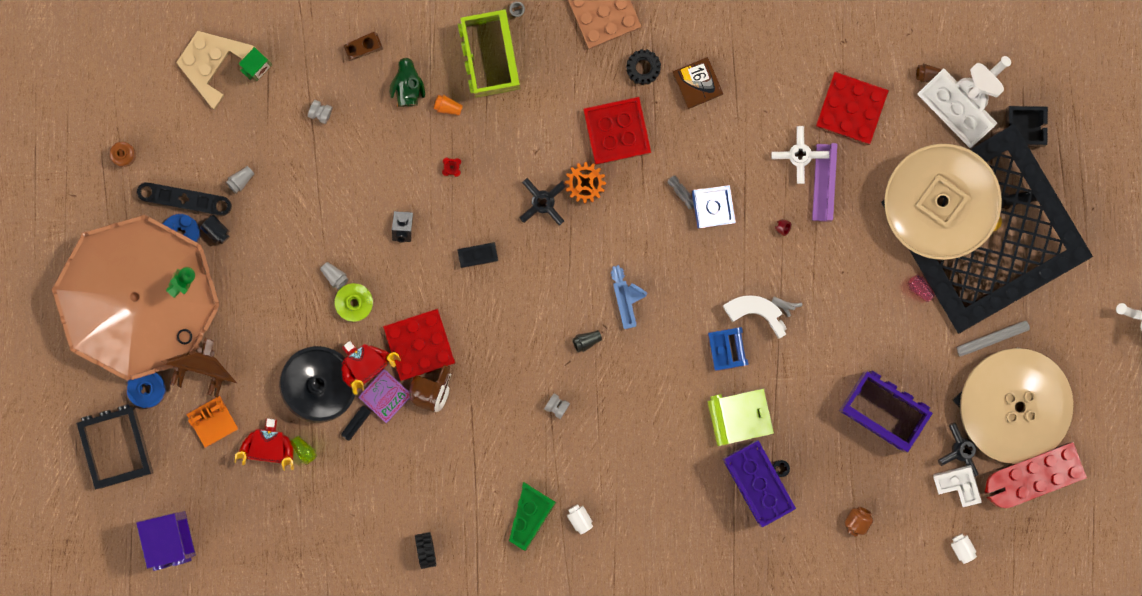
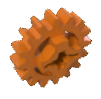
[565,162,606,204]

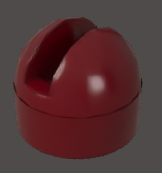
[775,219,792,236]

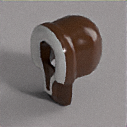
[409,365,451,412]

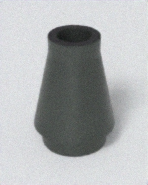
[572,330,602,353]

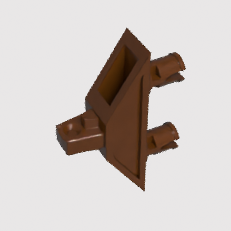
[162,338,238,398]

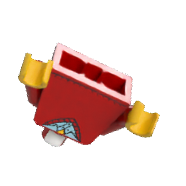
[341,341,401,395]
[234,419,294,471]

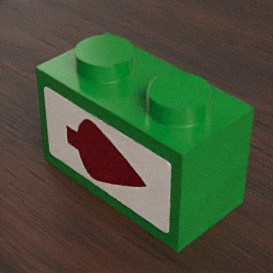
[239,47,272,81]

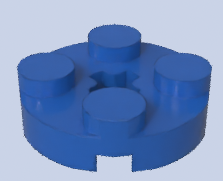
[163,214,200,242]
[127,372,166,408]

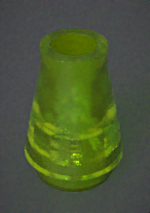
[291,436,317,465]

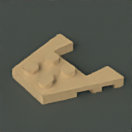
[176,31,256,110]

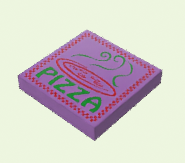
[358,369,410,423]

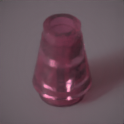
[907,274,935,302]

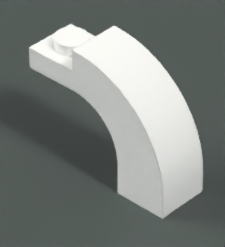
[723,296,787,339]

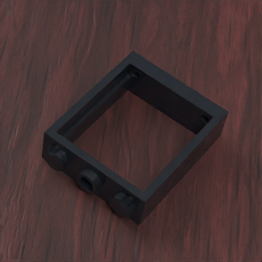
[76,404,153,490]

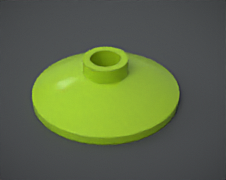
[335,283,373,322]

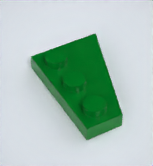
[509,482,557,551]

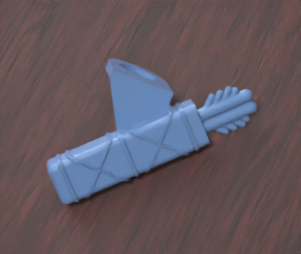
[611,265,648,329]

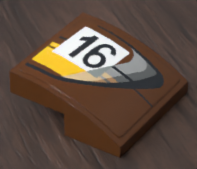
[672,57,723,109]

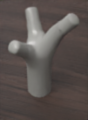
[771,296,802,317]

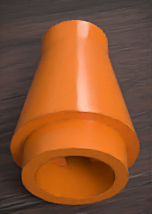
[433,94,463,116]

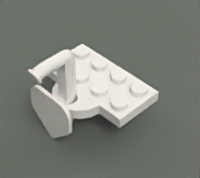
[917,56,1011,149]

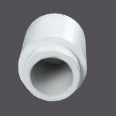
[567,504,593,534]
[951,534,977,564]

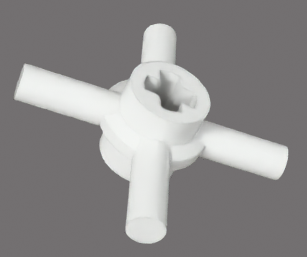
[772,126,829,184]

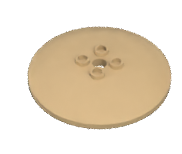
[885,144,1002,260]
[960,348,1073,464]

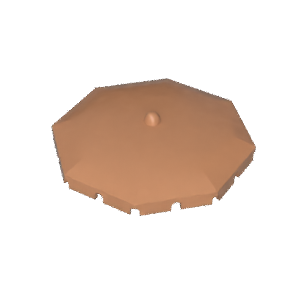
[51,215,219,381]

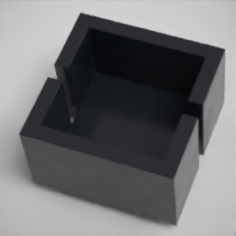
[1006,106,1048,147]

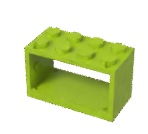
[458,9,521,98]

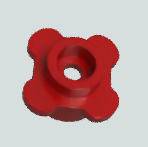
[442,157,462,177]

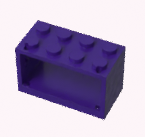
[839,371,933,452]
[722,440,796,528]
[136,511,196,571]

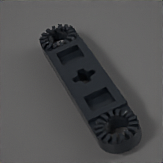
[137,182,232,216]

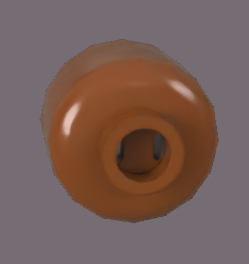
[110,141,136,167]
[844,506,873,536]

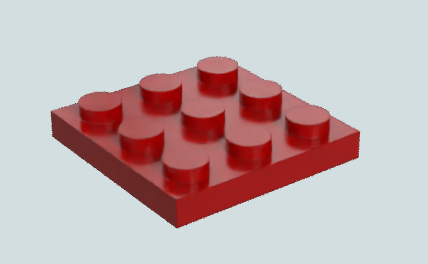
[816,72,889,145]
[583,97,651,165]
[383,309,455,381]

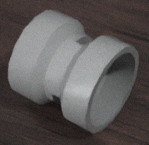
[307,100,333,124]
[544,393,570,419]

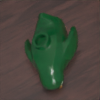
[389,58,425,107]

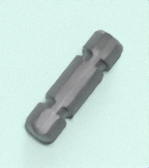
[667,175,694,209]

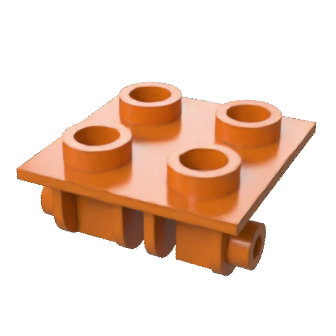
[186,396,238,448]

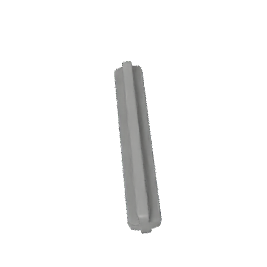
[957,321,1030,356]

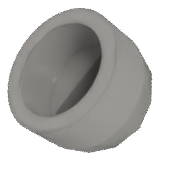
[509,1,525,17]

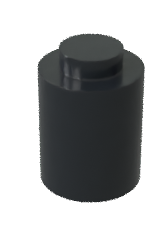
[200,215,230,244]

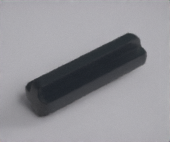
[341,406,371,441]

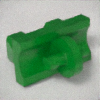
[166,267,195,298]

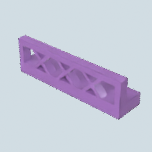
[812,143,837,222]

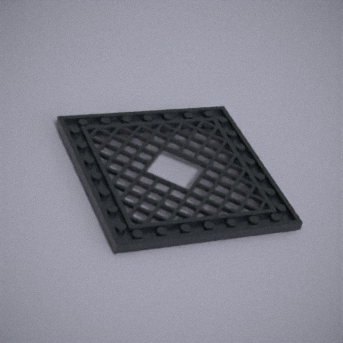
[881,123,1093,334]

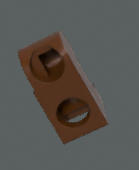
[344,32,383,61]

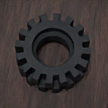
[626,49,661,85]
[415,532,437,569]

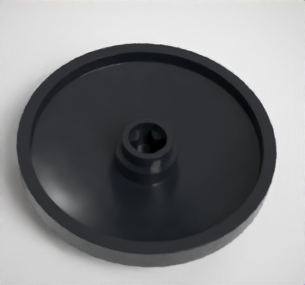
[279,346,355,423]

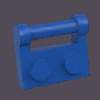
[708,327,749,371]

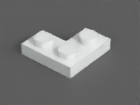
[933,465,982,507]

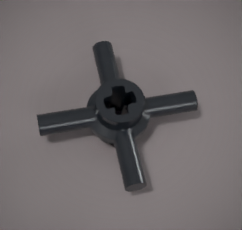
[519,177,567,226]
[938,422,979,477]

